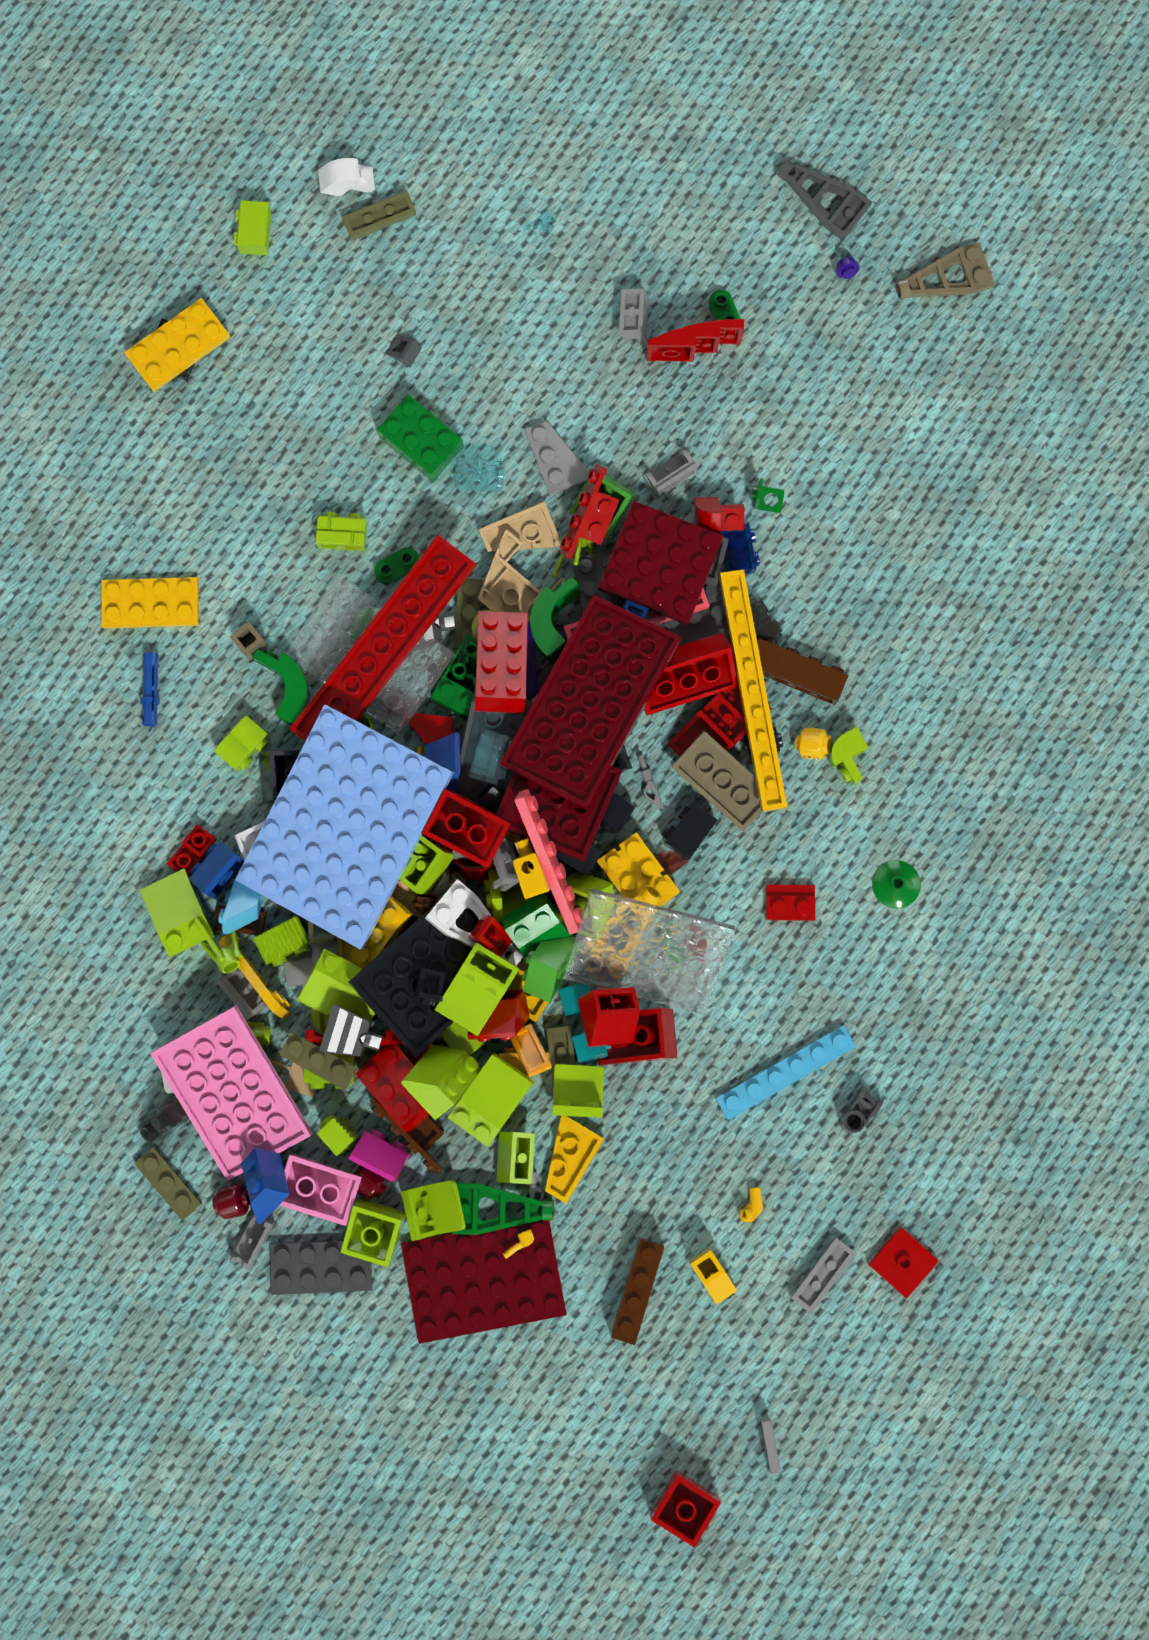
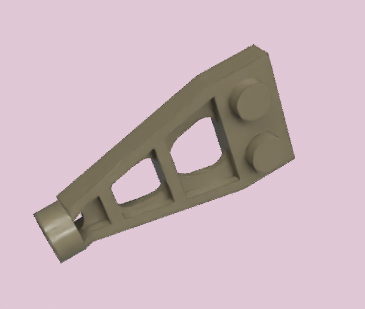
[895,242,995,300]

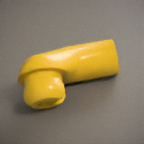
[739,1187,763,1223]

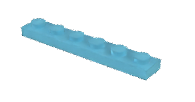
[715,1025,856,1120]

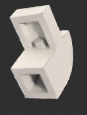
[318,158,375,196]

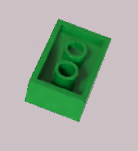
[502,893,584,958]

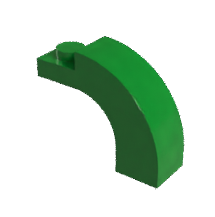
[530,577,582,665]
[252,649,310,726]

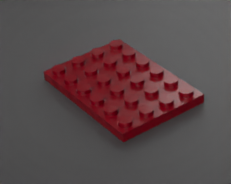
[401,1220,567,1344]

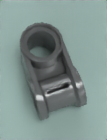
[840,1086,884,1133]

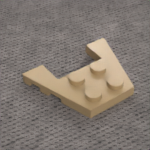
[477,529,566,621]

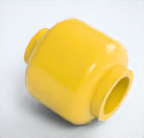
[794,728,832,760]

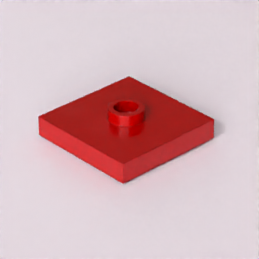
[868,1227,939,1299]

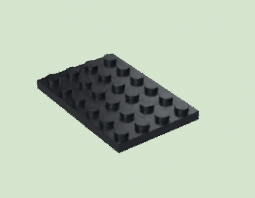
[348,898,525,1057]

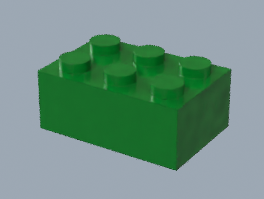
[377,395,464,482]

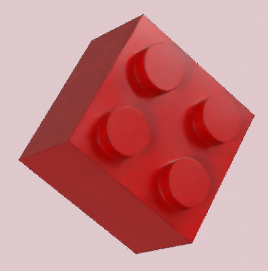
[650,1469,721,1548]

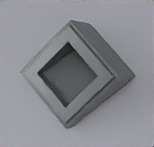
[386,335,422,367]

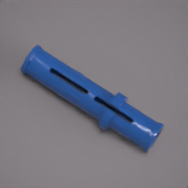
[140,652,160,726]

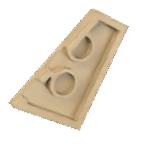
[478,502,561,553]

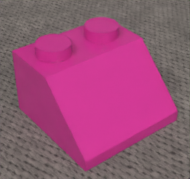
[349,1129,411,1182]

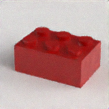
[355,1044,430,1133]

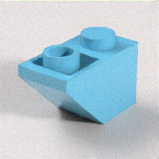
[219,880,264,935]

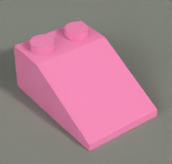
[279,1153,362,1226]

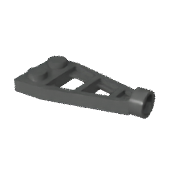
[777,160,872,241]

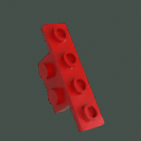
[560,463,619,559]

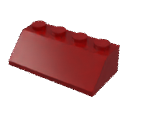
[644,633,738,716]

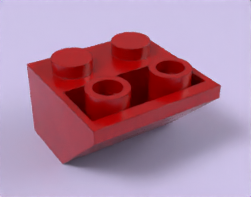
[578,987,640,1047]
[467,989,530,1042]

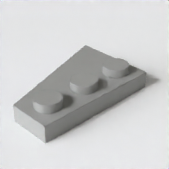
[525,421,589,496]

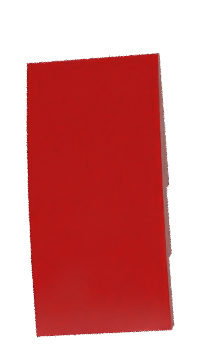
[646,319,744,362]
[667,679,773,757]

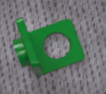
[751,478,784,513]

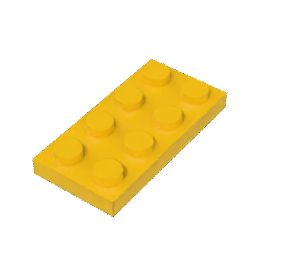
[124,298,231,392]
[101,577,199,629]

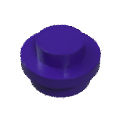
[836,257,860,279]

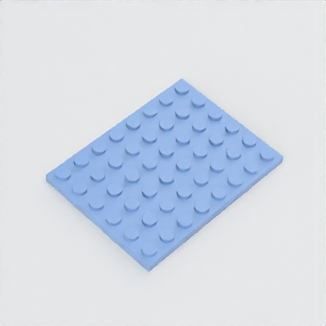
[235,704,454,950]

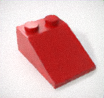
[422,789,511,868]
[598,1008,678,1065]

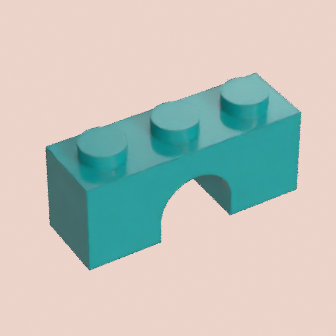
[558,982,611,1065]

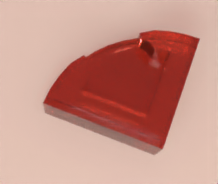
[654,853,688,876]

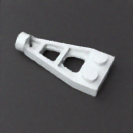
[425,879,524,966]

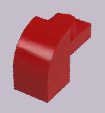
[694,497,745,535]

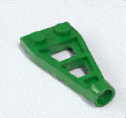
[452,1183,554,1235]

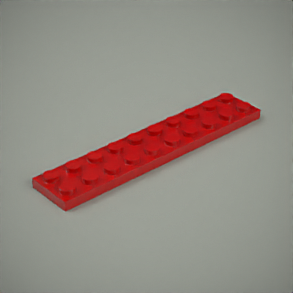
[290,535,477,742]

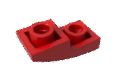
[167,824,217,876]

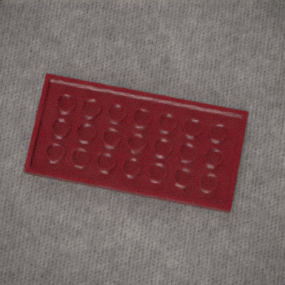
[499,595,681,811]

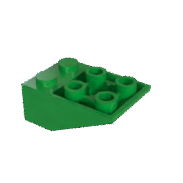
[431,634,477,721]

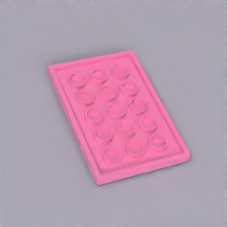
[150,1005,313,1181]

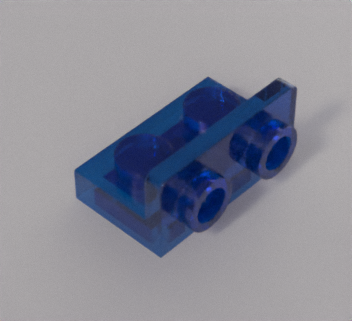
[721,522,760,575]

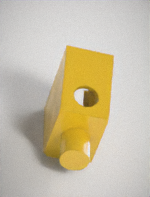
[513,838,551,899]

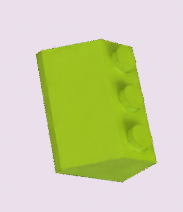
[297,949,375,1021]
[401,1045,482,1120]

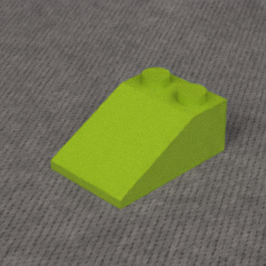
[140,868,217,958]
[448,1053,534,1147]

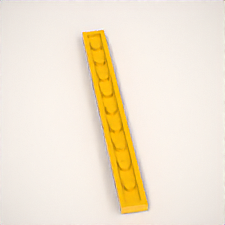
[719,570,787,812]

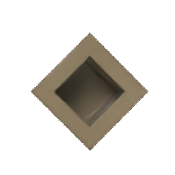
[230,622,268,661]

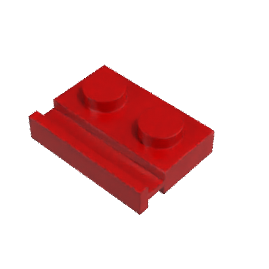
[766,885,816,921]

